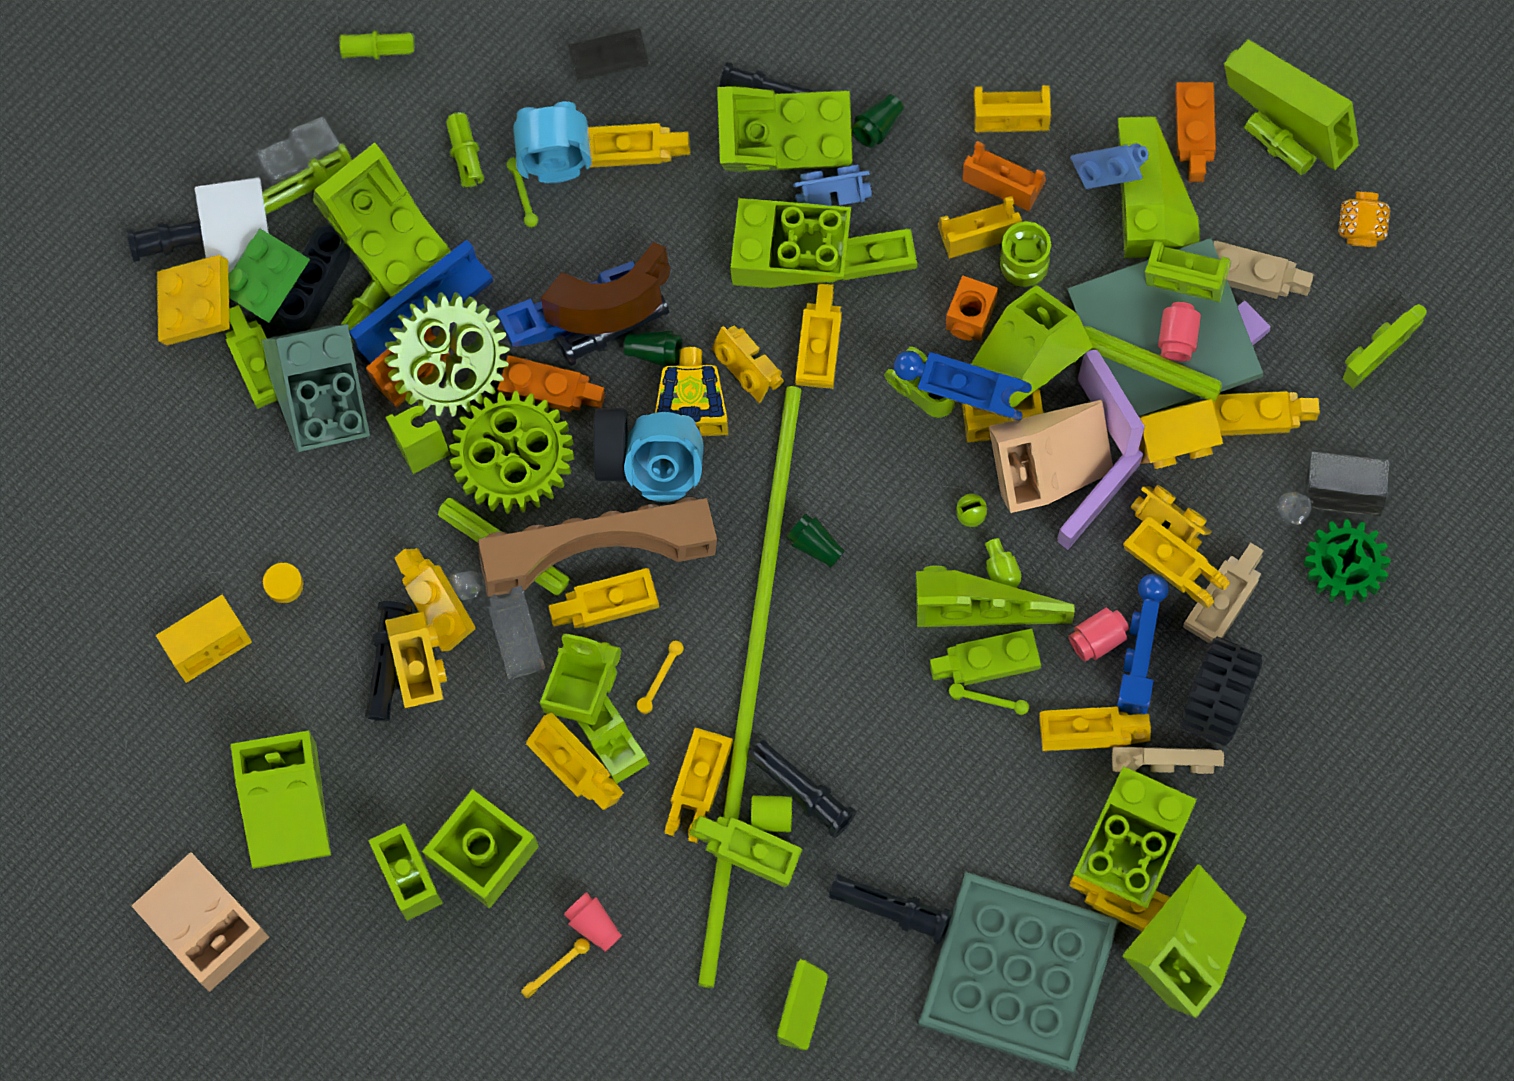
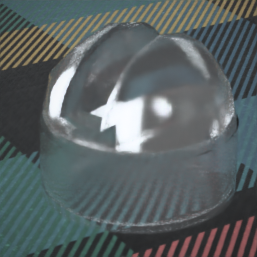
[1277,491,1311,525]
[448,571,481,601]

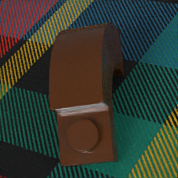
[541,242,670,334]

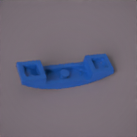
[496,261,635,347]

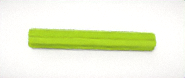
[1084,326,1222,401]
[438,498,570,596]

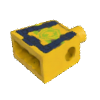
[655,347,729,436]

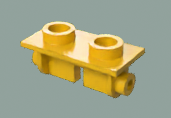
[711,325,784,403]
[1131,485,1212,550]

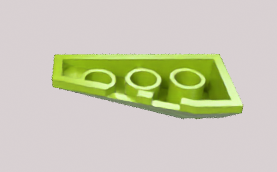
[1118,117,1200,258]
[916,566,1075,627]

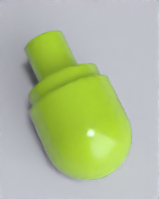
[985,538,1021,588]

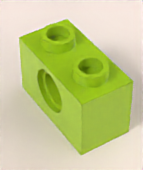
[368,823,443,921]

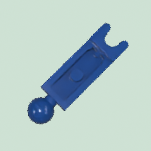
[893,351,1032,421]
[1117,573,1169,715]

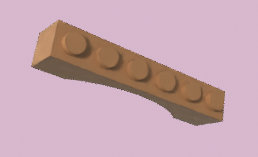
[478,497,717,597]

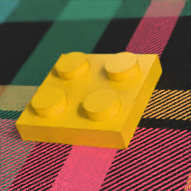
[157,254,230,345]

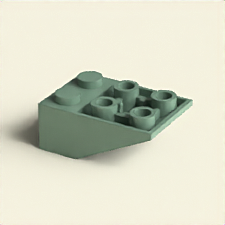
[262,324,370,452]

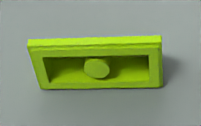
[777,959,828,1050]

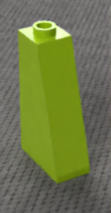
[1224,39,1359,170]

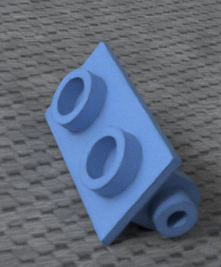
[1070,143,1148,189]
[793,165,872,206]

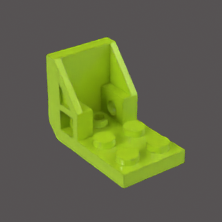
[717,86,853,172]
[313,143,451,298]

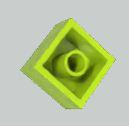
[422,789,539,909]

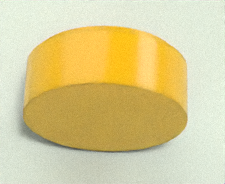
[263,563,303,603]

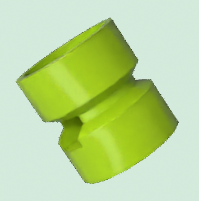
[1000,221,1051,287]

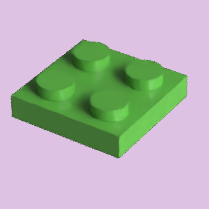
[228,229,310,323]

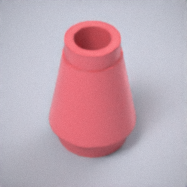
[564,892,622,952]

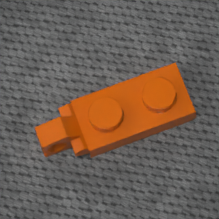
[1175,82,1216,182]
[497,355,606,413]

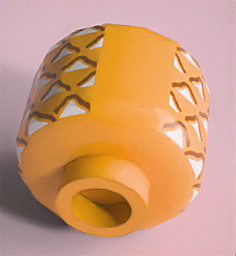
[1338,192,1390,247]

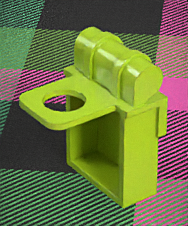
[540,634,621,725]

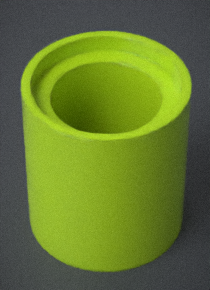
[751,795,792,832]

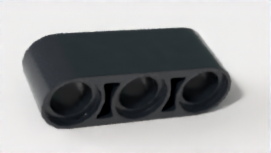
[277,225,351,333]

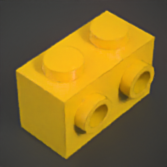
[1138,399,1223,469]
[385,612,447,708]

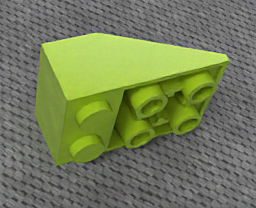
[731,198,851,288]
[971,285,1093,408]
[231,731,331,869]
[1073,766,1197,909]
[1122,865,1246,1018]

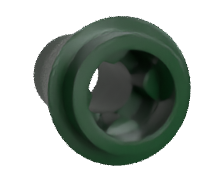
[851,94,904,148]
[624,330,683,367]
[787,513,845,568]

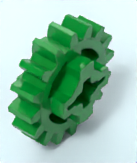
[1303,519,1391,605]

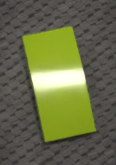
[576,695,649,784]

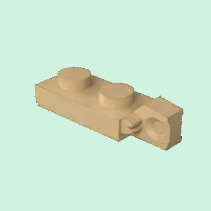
[1213,240,1314,299]
[1183,542,1264,643]
[1112,747,1224,774]

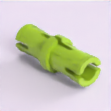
[1244,111,1316,176]

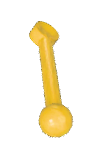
[637,641,684,714]
[521,938,590,998]

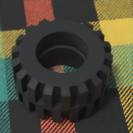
[1180,636,1263,746]

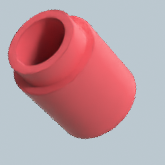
[1158,302,1201,362]
[1068,607,1129,662]

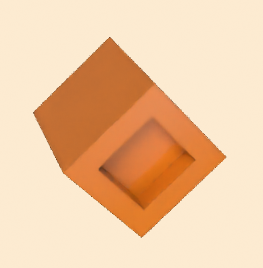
[946,275,998,341]

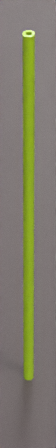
[698,386,801,988]

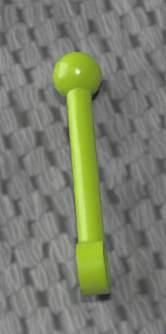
[507,157,538,227]
[949,683,1029,715]

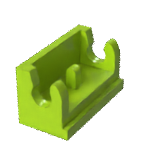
[1145,241,1231,302]
[386,406,450,474]

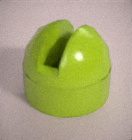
[956,494,987,527]

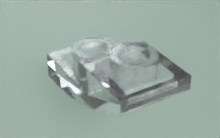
[256,117,340,186]

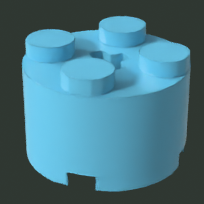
[513,101,591,183]
[624,412,704,502]

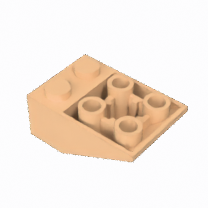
[989,400,1113,513]
[132,852,269,992]

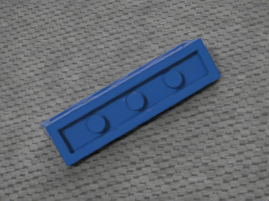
[349,239,494,364]

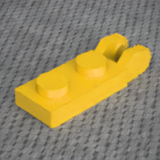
[1123,516,1230,608]
[665,727,733,843]

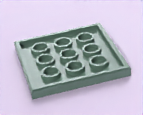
[1067,238,1263,417]
[918,872,1119,1074]

